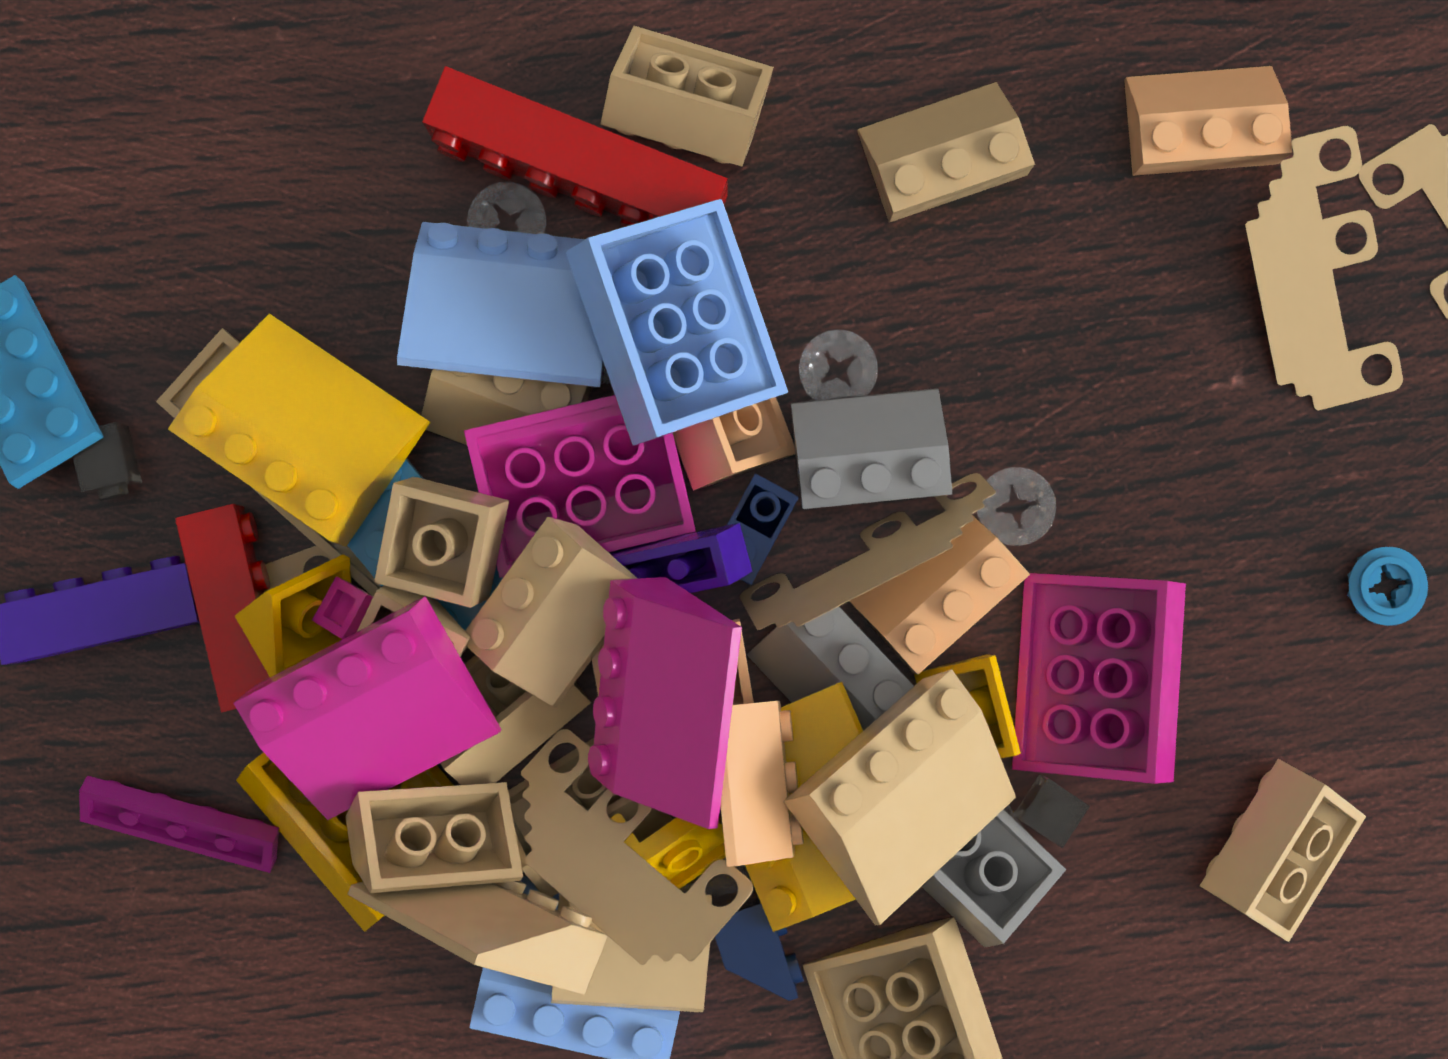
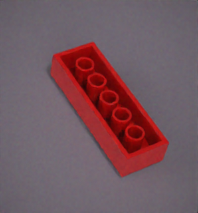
[422,66,728,227]

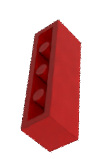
[175,504,270,713]

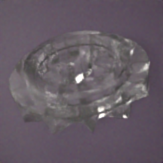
[467,182,547,234]
[799,330,878,400]
[977,467,1056,546]

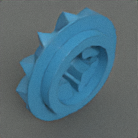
[1347,547,1428,626]

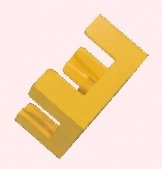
[610,813,726,889]

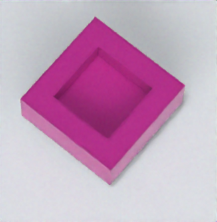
[312,576,373,639]

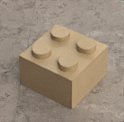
[374,477,509,608]

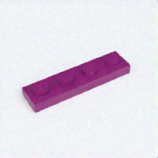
[79,776,279,873]

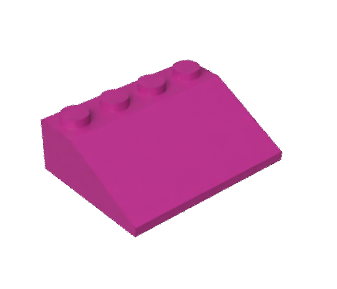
[464,395,696,578]
[1012,573,1186,784]
[588,577,742,829]
[233,596,502,820]

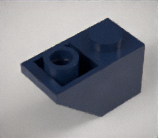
[727,473,799,586]
[715,898,804,1001]

